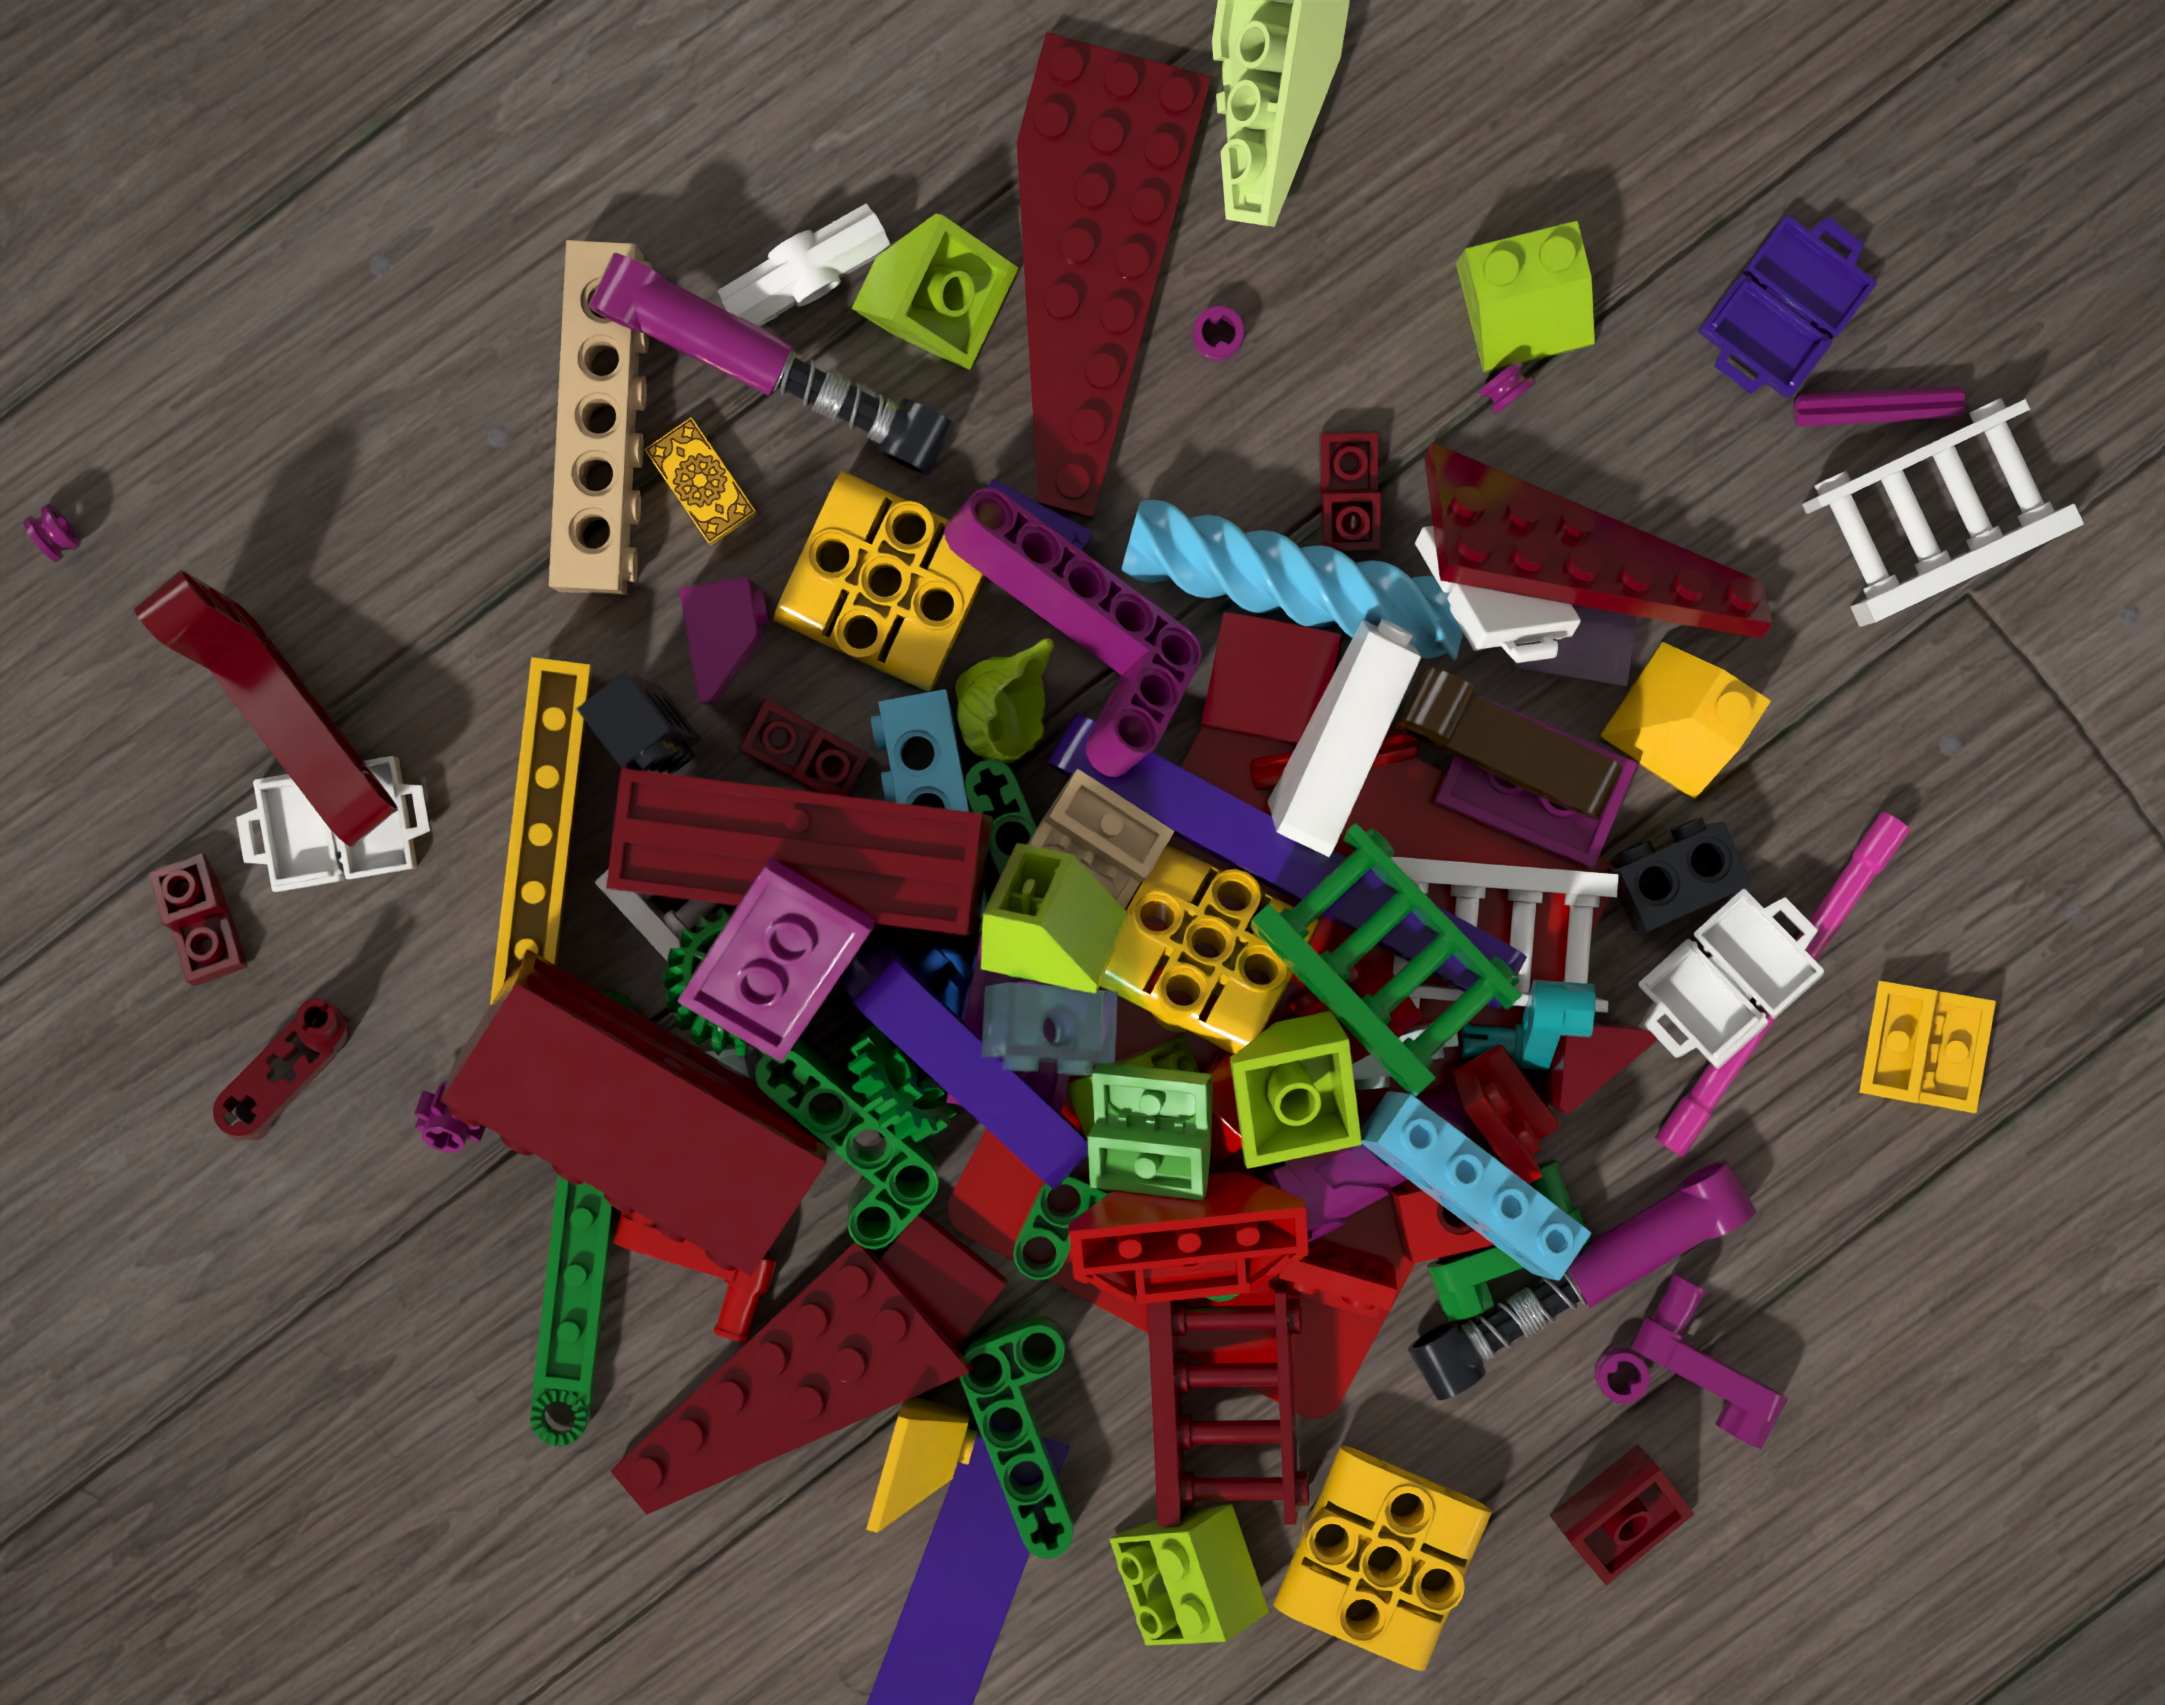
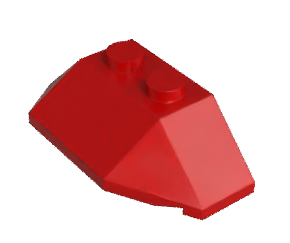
[1068,1171,1309,1305]

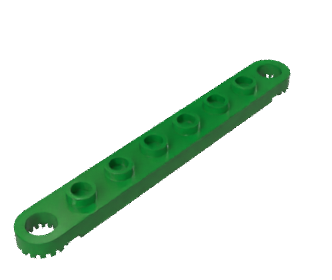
[530,990,636,1447]

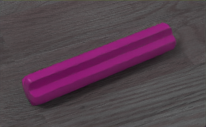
[1793,386,1965,427]

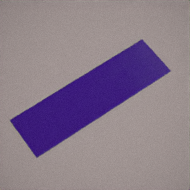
[867,1417,1070,1705]

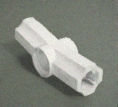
[718,203,891,327]

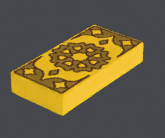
[644,417,758,546]

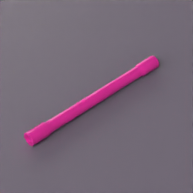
[1654,811,1911,1158]

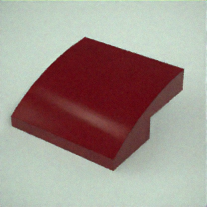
[1201,612,1344,744]
[879,1211,1009,1347]

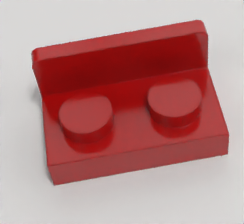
[1452,1045,1559,1184]
[1269,1241,1398,1319]

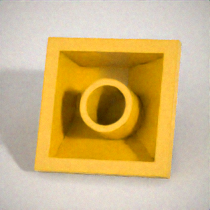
[1598,642,1771,799]
[866,1397,977,1533]

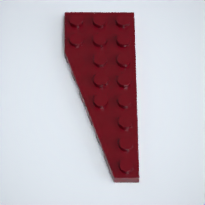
[1017,32,1211,520]

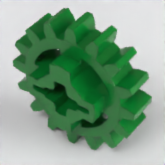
[848,1024,959,1142]

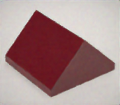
[1540,1021,1658,1115]
[1550,1444,1694,1586]

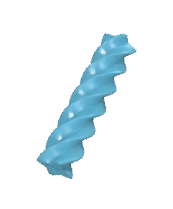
[1121,499,1463,661]

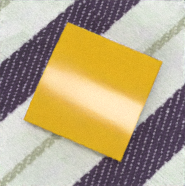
[1859,981,1996,1113]

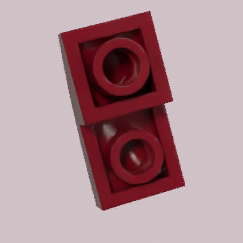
[1319,431,1381,551]
[738,698,870,796]
[148,853,248,986]

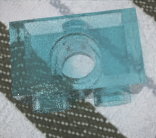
[982,982,1118,1075]

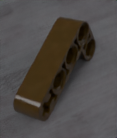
[1395,667,1623,821]

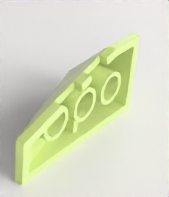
[1212,0,1350,227]

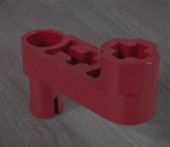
[213,998,350,1142]

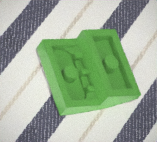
[1087,1062,1212,1201]

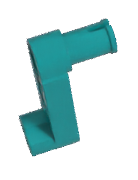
[1461,979,1596,1071]

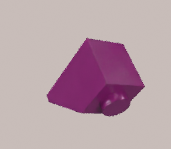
[679,577,770,705]

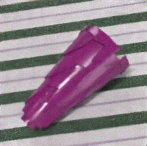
[1254,1089,1476,1243]

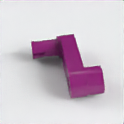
[1630,1274,1788,1449]

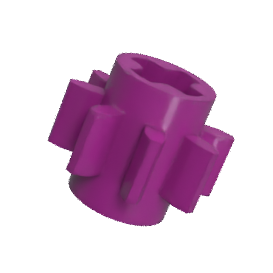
[414,1081,486,1153]

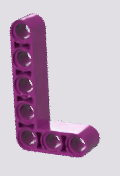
[944,487,1202,777]

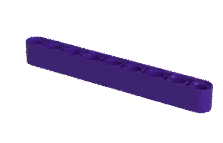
[1047,713,1527,1009]

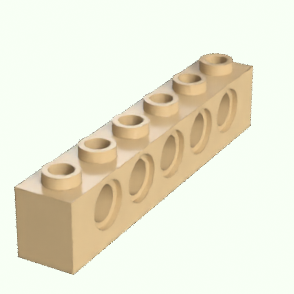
[549,240,652,595]

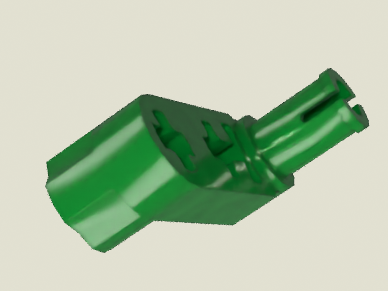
[1427,1160,1590,1321]

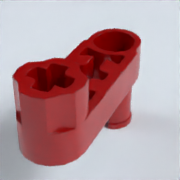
[613,1211,777,1342]

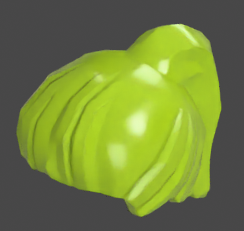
[955,638,1054,763]

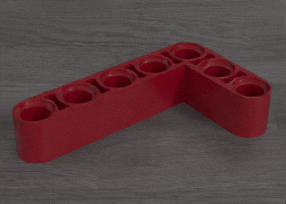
[134,570,398,847]

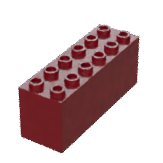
[606,768,993,935]
[441,949,827,1276]

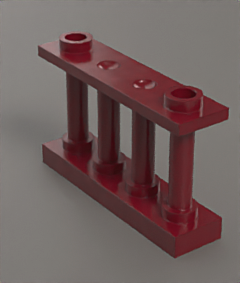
[1147,1283,1309,1526]

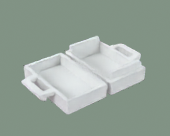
[1415,526,1581,663]
[236,756,430,892]
[1638,889,1824,1069]

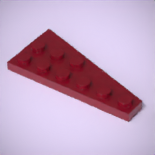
[1424,442,1773,639]
[610,1242,975,1515]

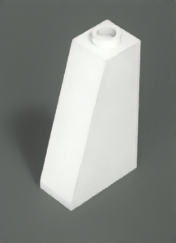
[1268,619,1421,857]

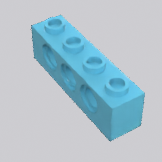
[871,689,988,918]
[1360,1091,1591,1281]

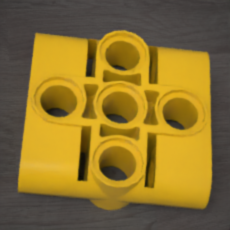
[773,471,985,692]
[1100,843,1320,1055]
[1273,1445,1492,1671]

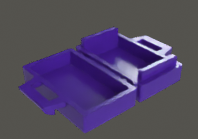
[1698,215,1877,399]

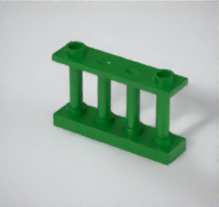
[1250,823,1523,1097]

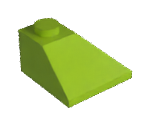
[852,214,1019,370]

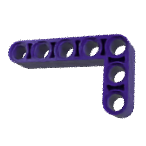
[840,933,1088,1190]

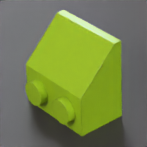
[1456,221,1595,373]
[1230,1011,1362,1169]

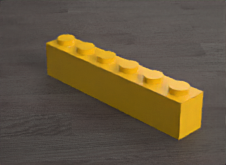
[490,657,593,1005]

